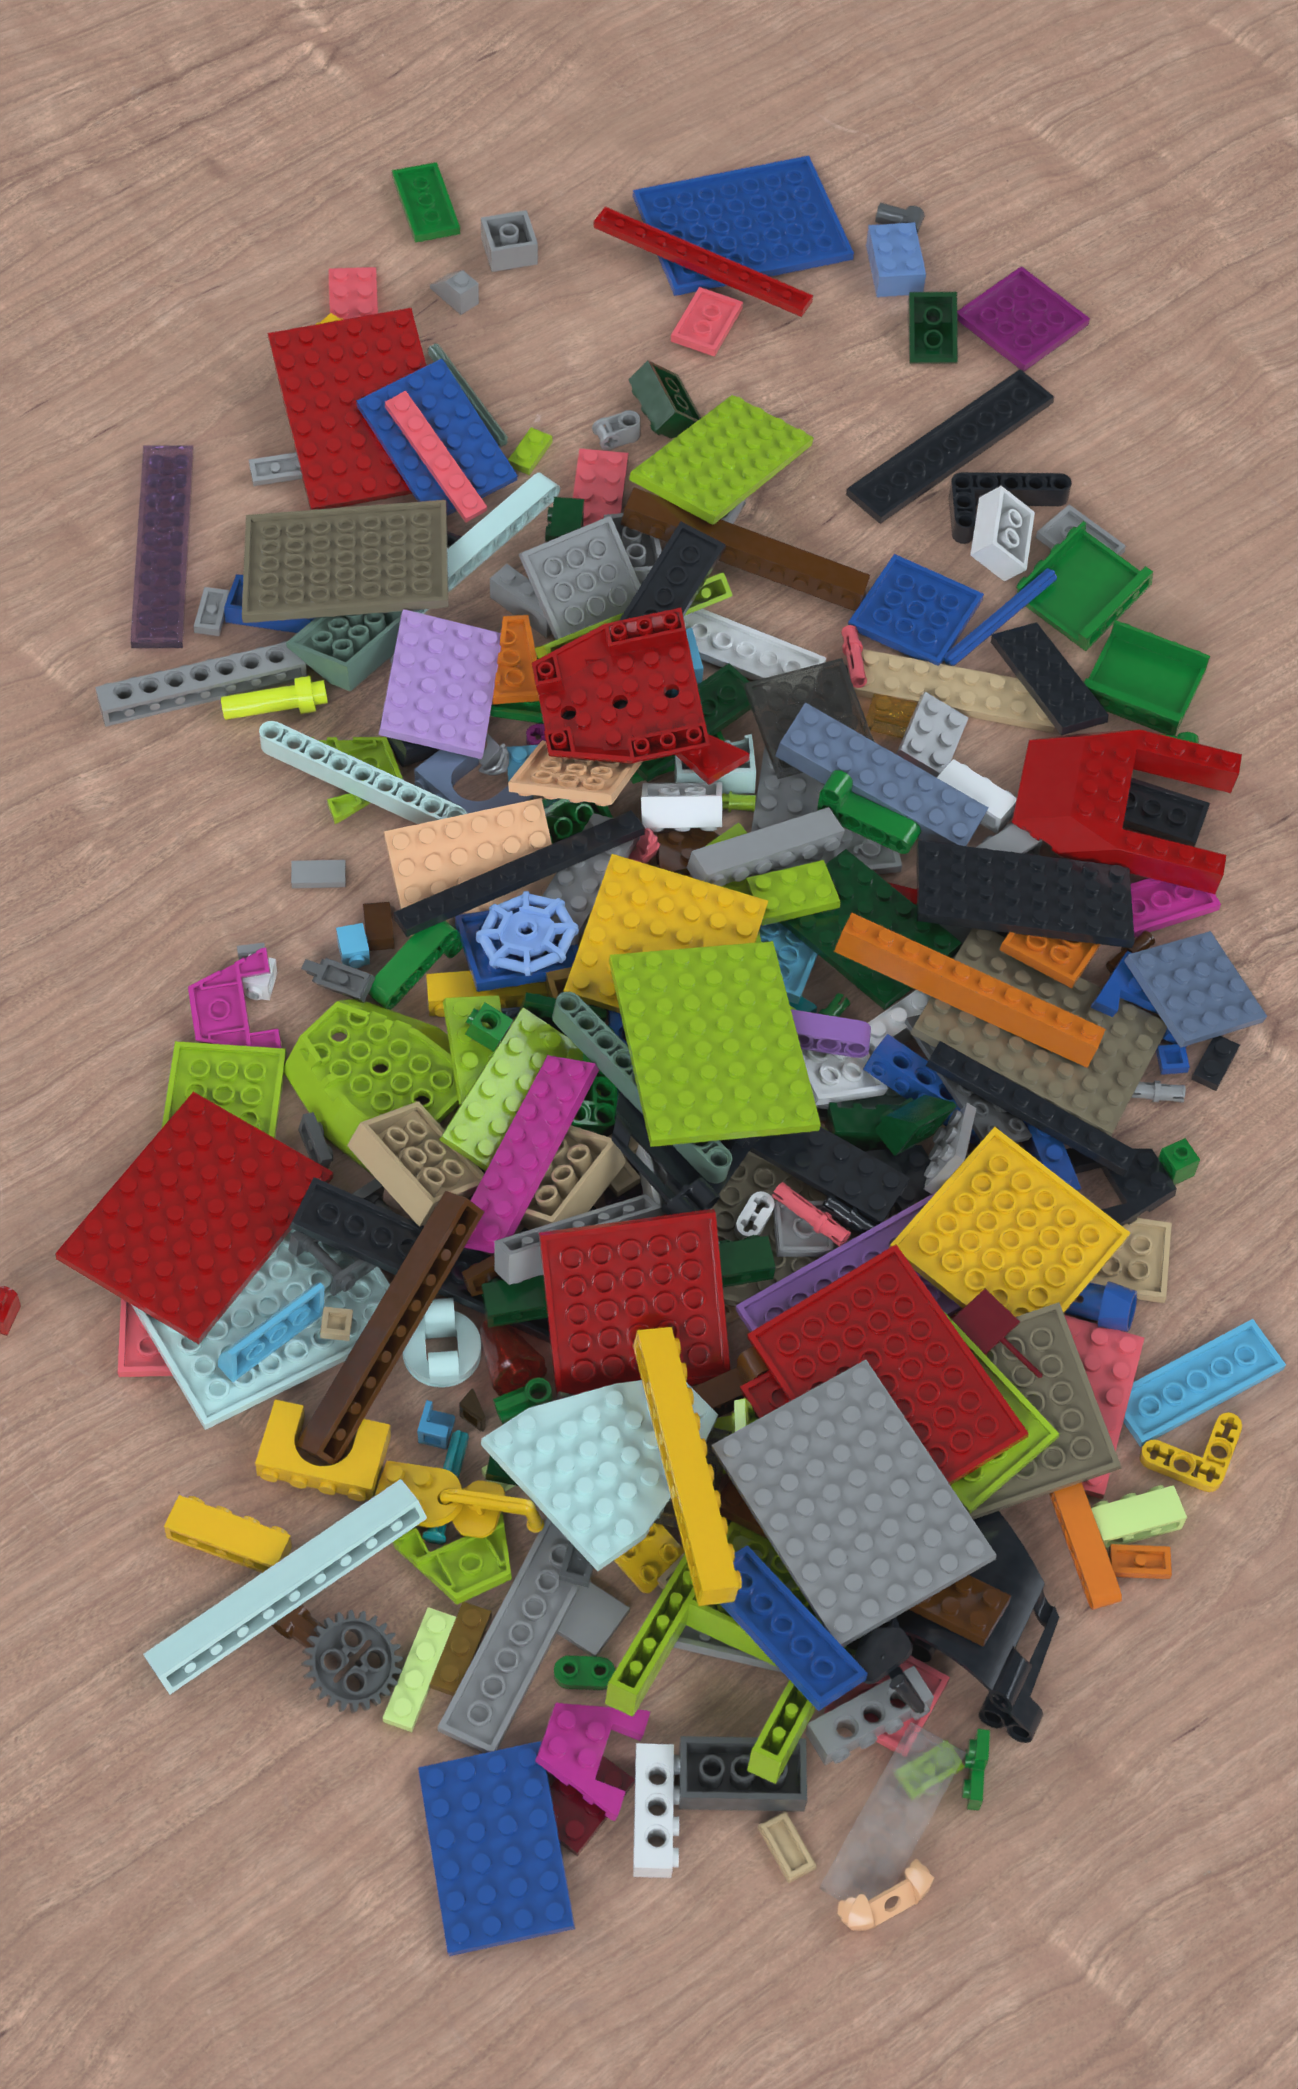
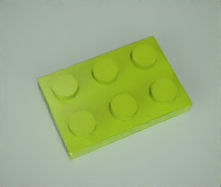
[746,860,840,926]

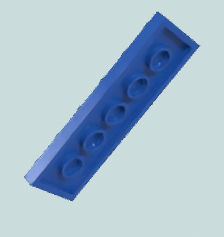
[720,1545,868,1711]

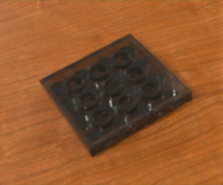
[744,658,874,779]

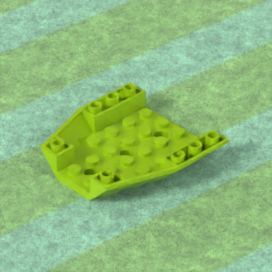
[284,999,459,1176]

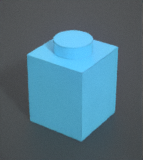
[336,923,370,969]

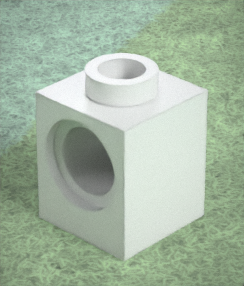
[242,954,278,1001]

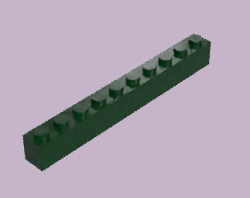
[482,1235,776,1328]

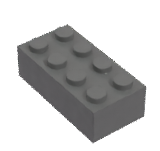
[679,1736,807,1812]

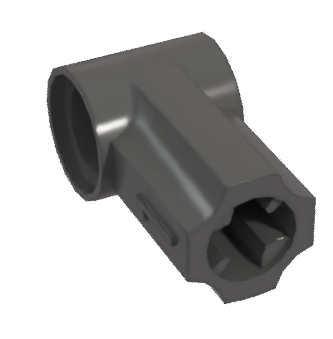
[875,202,925,234]

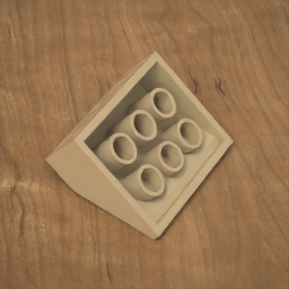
[347,1101,484,1227]
[519,1125,626,1230]

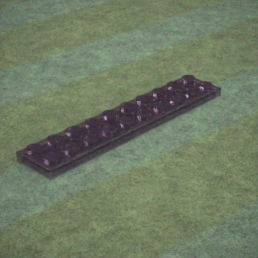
[130,445,194,648]

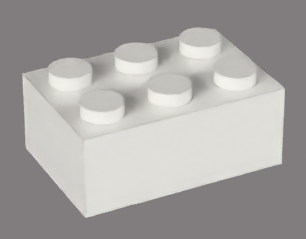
[970,486,1035,581]
[641,782,722,832]

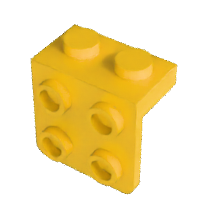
[614,1519,685,1594]

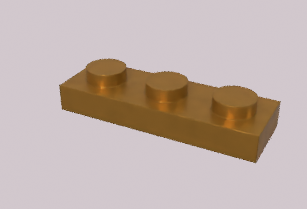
[430,1602,492,1696]

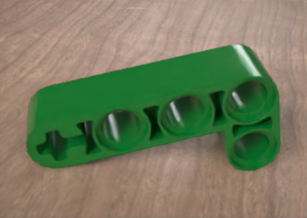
[817,770,921,854]
[368,921,463,1010]
[571,1025,617,1135]

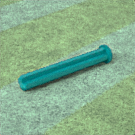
[422,1430,469,1545]

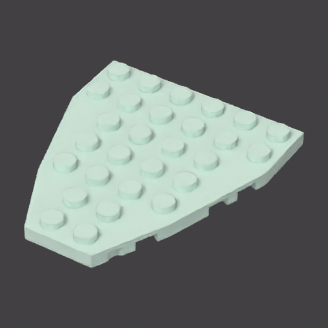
[481,1380,718,1571]

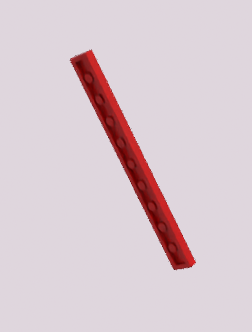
[593,206,813,317]

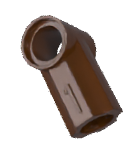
[272,1605,326,1648]

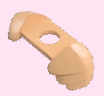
[838,1859,934,1931]

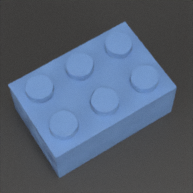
[866,222,926,297]

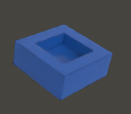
[1156,1044,1190,1075]

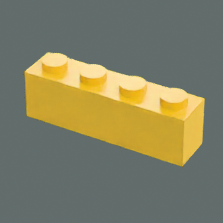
[164,1495,292,1573]

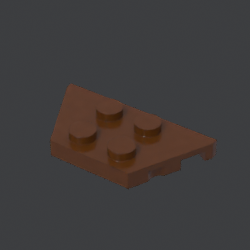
[656,828,720,876]

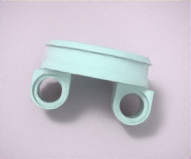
[403,1298,481,1387]

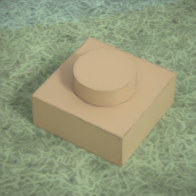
[320,1307,353,1341]

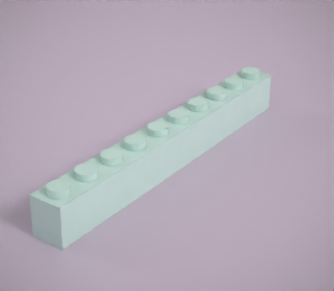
[143,1479,427,1695]

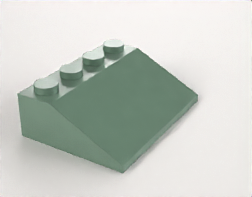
[286,611,402,692]

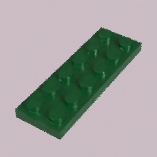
[636,663,764,783]

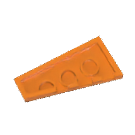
[492,615,539,704]

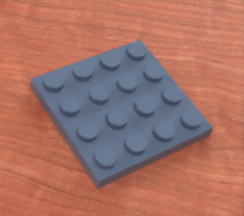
[1124,931,1267,1048]

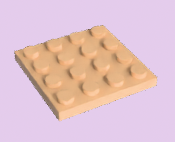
[508,741,642,806]

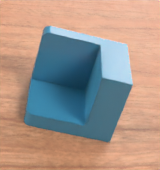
[417,1400,455,1450]

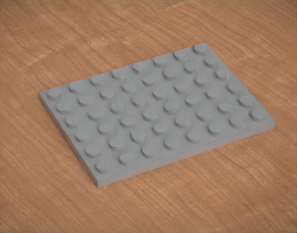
[712,1360,996,1647]

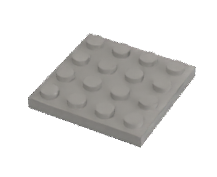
[519,516,641,640]

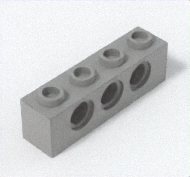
[806,1666,934,1765]

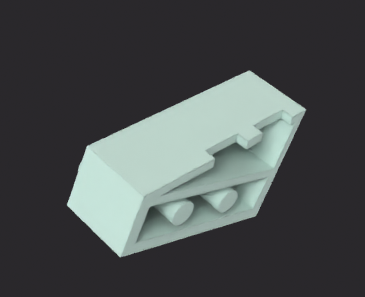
[674,734,756,794]

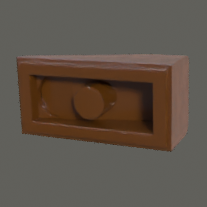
[363,902,395,951]

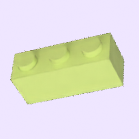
[1091,1485,1187,1550]

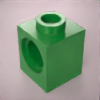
[465,1002,513,1052]
[1158,1138,1200,1185]

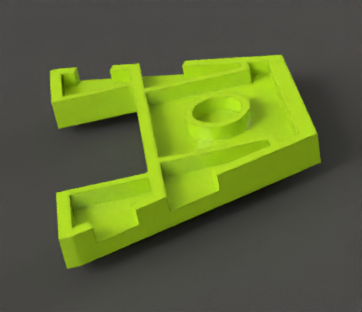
[311,737,403,824]
[392,1512,512,1605]

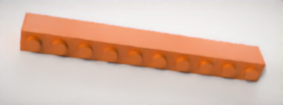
[834,913,1106,1068]

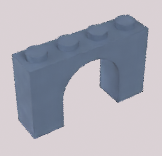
[414,750,533,814]

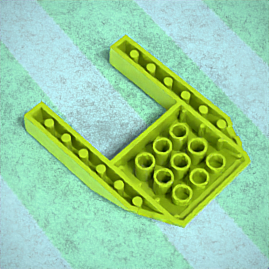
[605,1522,846,1784]

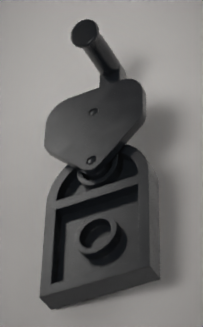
[845,1617,925,1714]

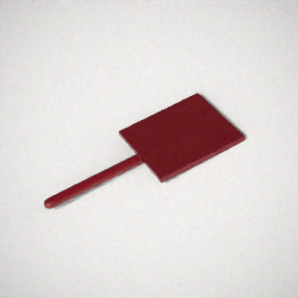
[952,1288,1043,1378]

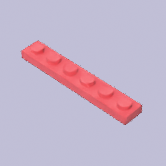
[385,391,487,523]

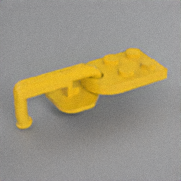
[374,1460,544,1538]

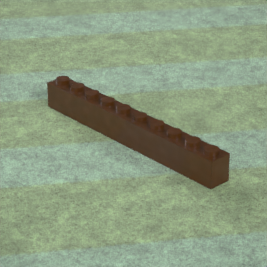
[620,487,870,611]
[296,1191,484,1465]

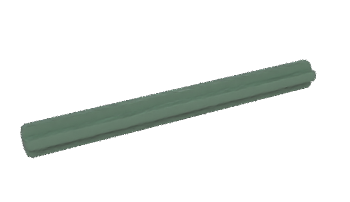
[428,343,508,447]

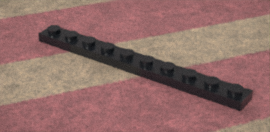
[393,810,645,937]

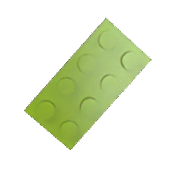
[443,995,504,1106]

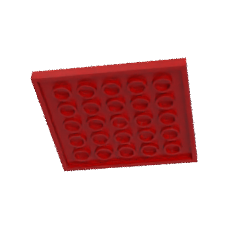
[539,1209,730,1400]

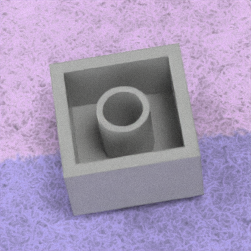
[481,210,538,272]

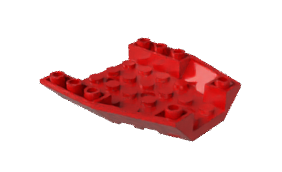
[531,608,710,763]

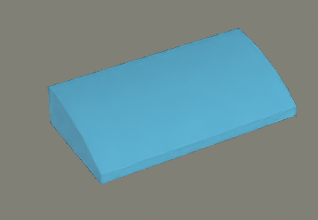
[218,1282,324,1382]

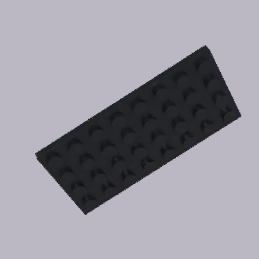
[916,840,1135,948]

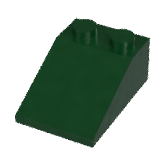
[908,292,958,364]

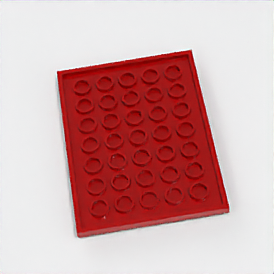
[268,308,427,510]
[55,1091,333,1345]
[747,1244,1029,1485]

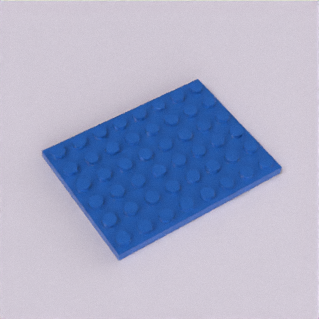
[633,156,854,296]

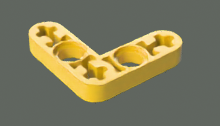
[1139,1412,1242,1492]

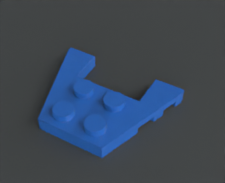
[1091,951,1187,1048]

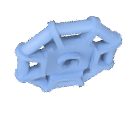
[476,891,579,976]

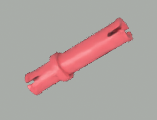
[841,625,867,688]
[772,1182,851,1247]

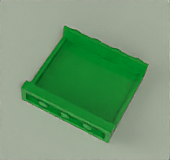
[1016,521,1153,651]
[1084,620,1210,736]

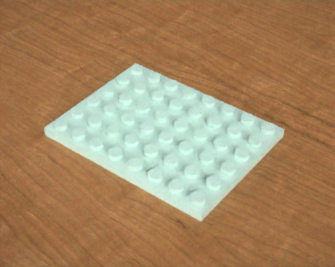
[131,1229,390,1430]

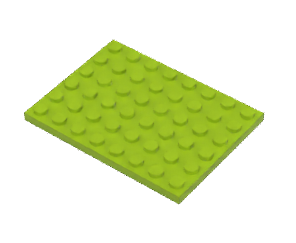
[609,941,821,1147]

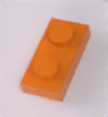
[1109,1544,1172,1579]

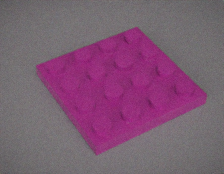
[957,266,1090,372]

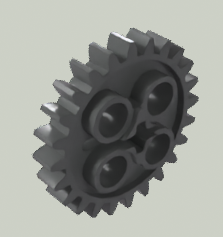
[301,1610,403,1713]

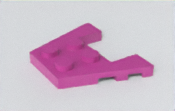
[188,948,282,1048]
[535,1703,651,1821]

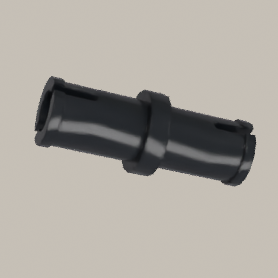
[820,1194,877,1235]

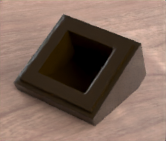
[459,1389,485,1432]

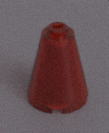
[479,1320,547,1396]

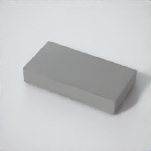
[291,860,346,888]

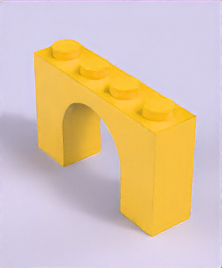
[255,1399,391,1501]

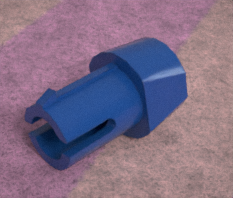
[1064,1281,1137,1332]

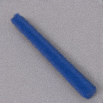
[944,568,1057,666]

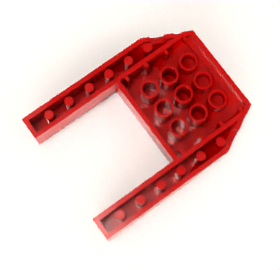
[1012,729,1242,894]

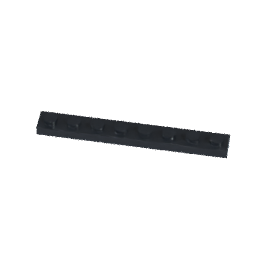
[926,1041,1137,1177]

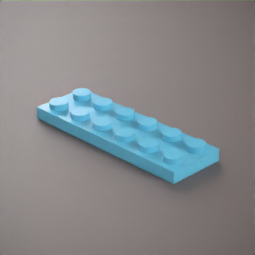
[1123,1319,1286,1447]

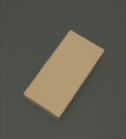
[758,1811,817,1884]

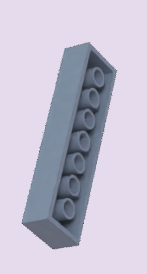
[775,703,989,846]

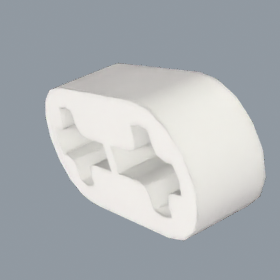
[734,1192,775,1240]

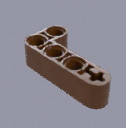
[692,1347,769,1418]

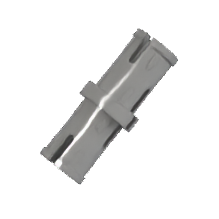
[1131,1080,1186,1103]

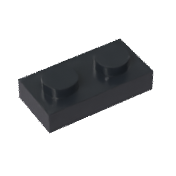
[1191,1036,1240,1091]

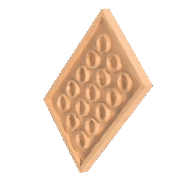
[383,798,556,938]

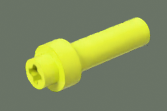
[221,676,328,720]

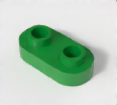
[554,1655,615,1691]

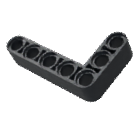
[949,472,1072,544]

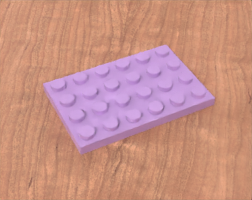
[378,609,501,759]

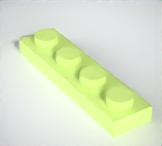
[383,1607,456,1732]

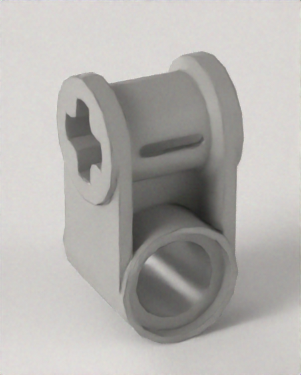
[592,410,640,451]

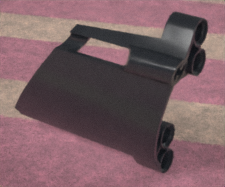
[612,1090,762,1215]
[896,1511,1060,1743]

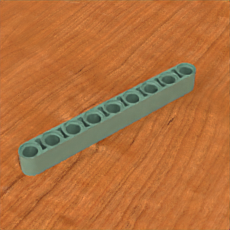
[552,992,732,1183]

